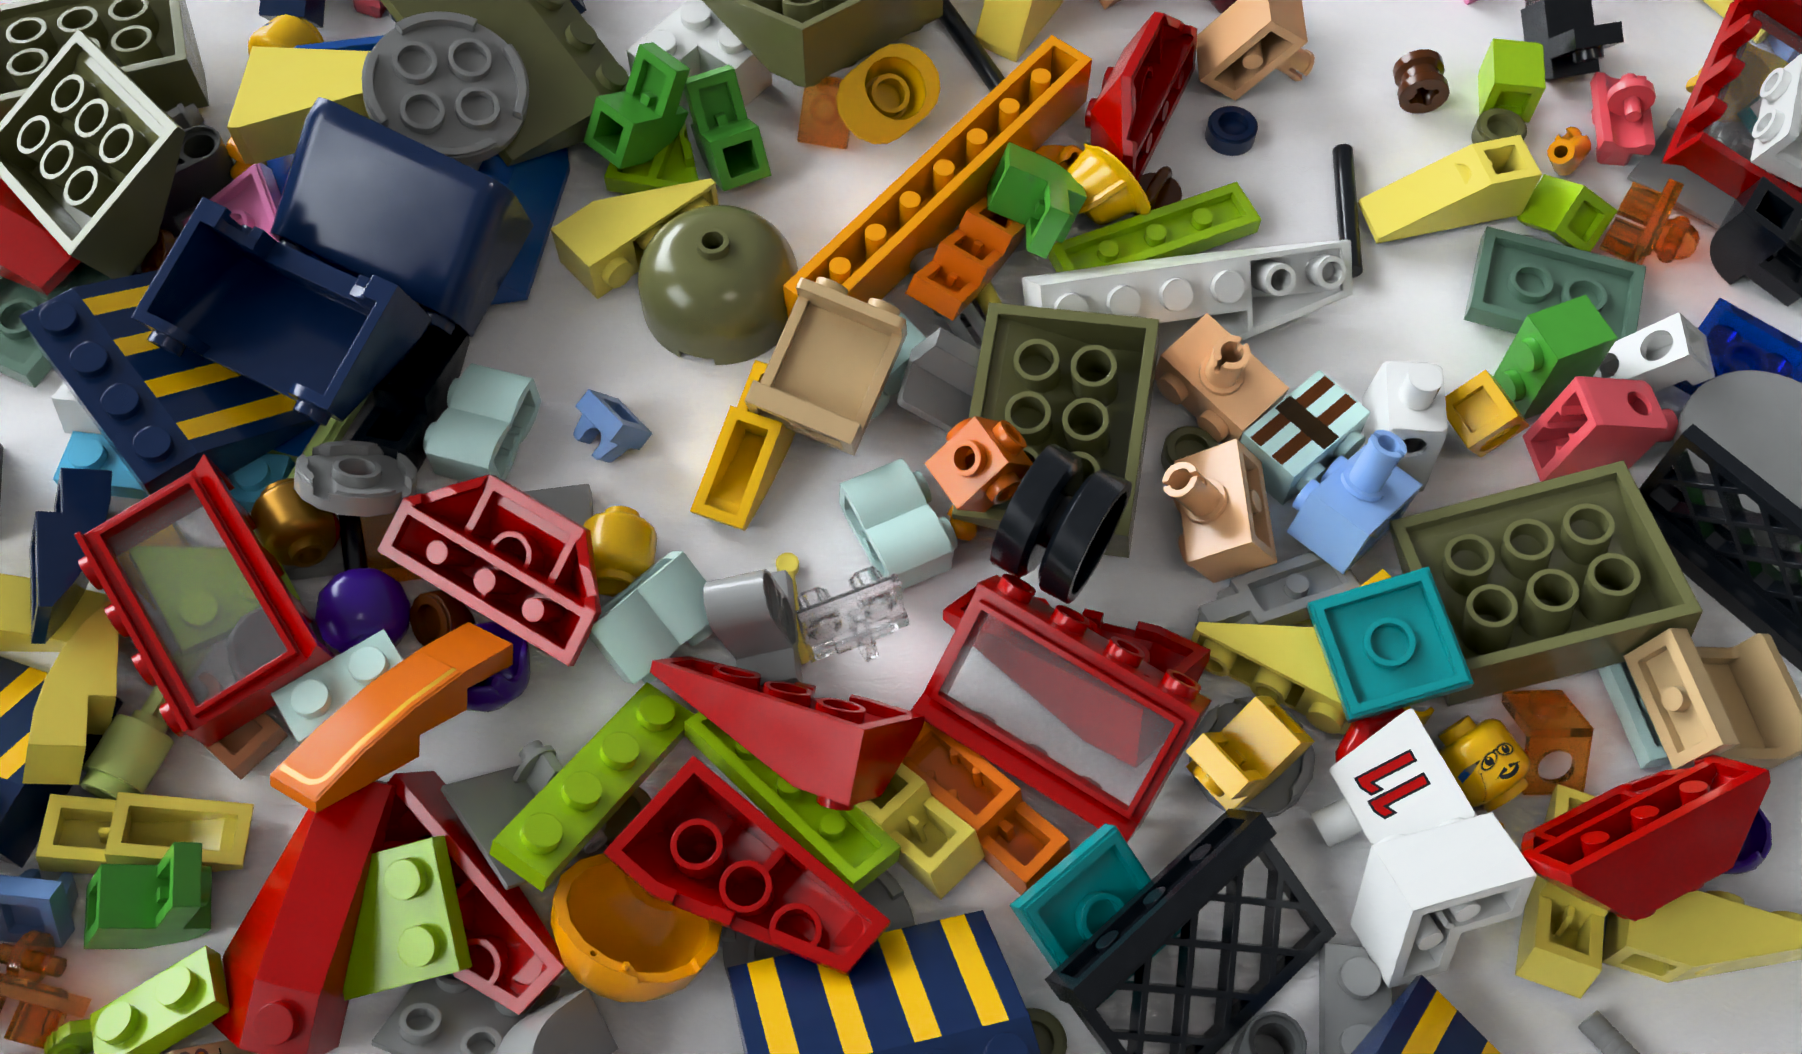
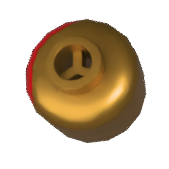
[251,478,341,567]

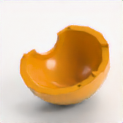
[550,853,722,1002]

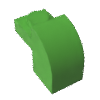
[583,42,690,169]
[684,65,772,191]
[987,142,1087,259]
[84,842,212,949]

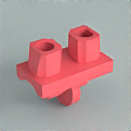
[1590,72,1656,166]

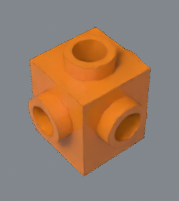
[924,416,1033,512]

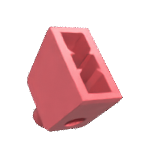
[1522,376,1678,482]

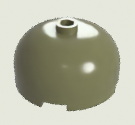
[638,205,798,365]

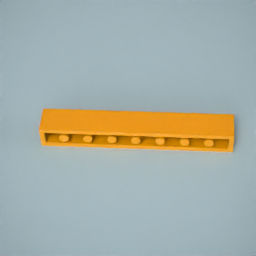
[783,35,1092,318]

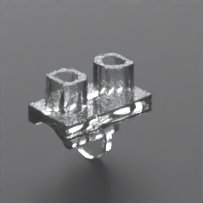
[796,566,910,663]

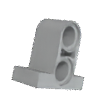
[703,569,803,686]

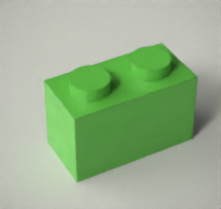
[1493,295,1618,419]

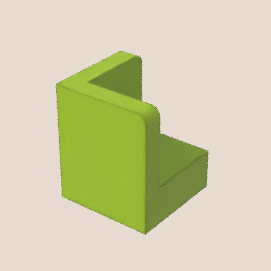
[1478,38,1546,123]
[1517,174,1618,252]

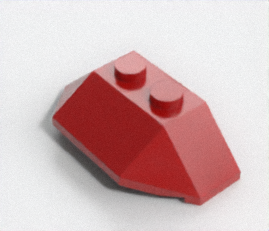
[1085,12,1198,182]
[377,474,602,667]
[1520,754,1771,921]

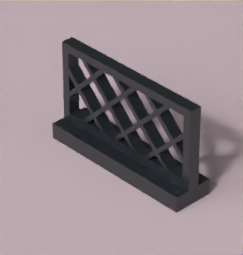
[1639,424,1802,672]
[1045,809,1337,1054]

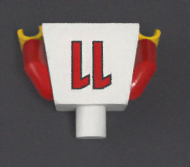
[1311,706,1505,848]

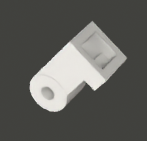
[1594,313,1715,393]

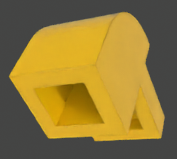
[1186,696,1315,811]

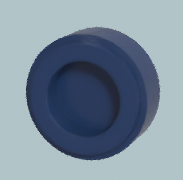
[1205,106,1258,156]

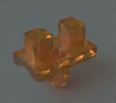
[1599,178,1700,265]
[0,930,92,1049]

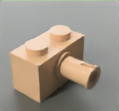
[1196,0,1315,101]
[1154,313,1289,443]
[1162,438,1277,583]

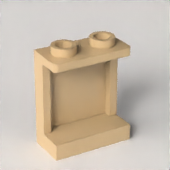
[744,277,907,456]
[1623,628,1802,769]

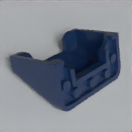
[270,97,534,337]
[131,197,432,427]

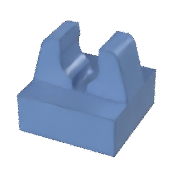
[573,389,653,463]
[0,868,78,948]

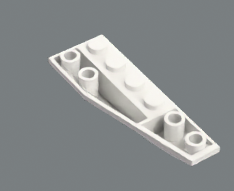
[1022,240,1353,366]

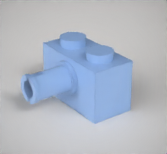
[1287,430,1423,575]

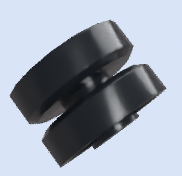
[990,444,1132,604]

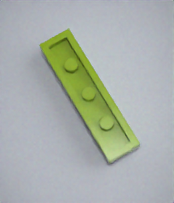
[1048,181,1261,272]
[489,682,694,892]
[684,711,901,893]

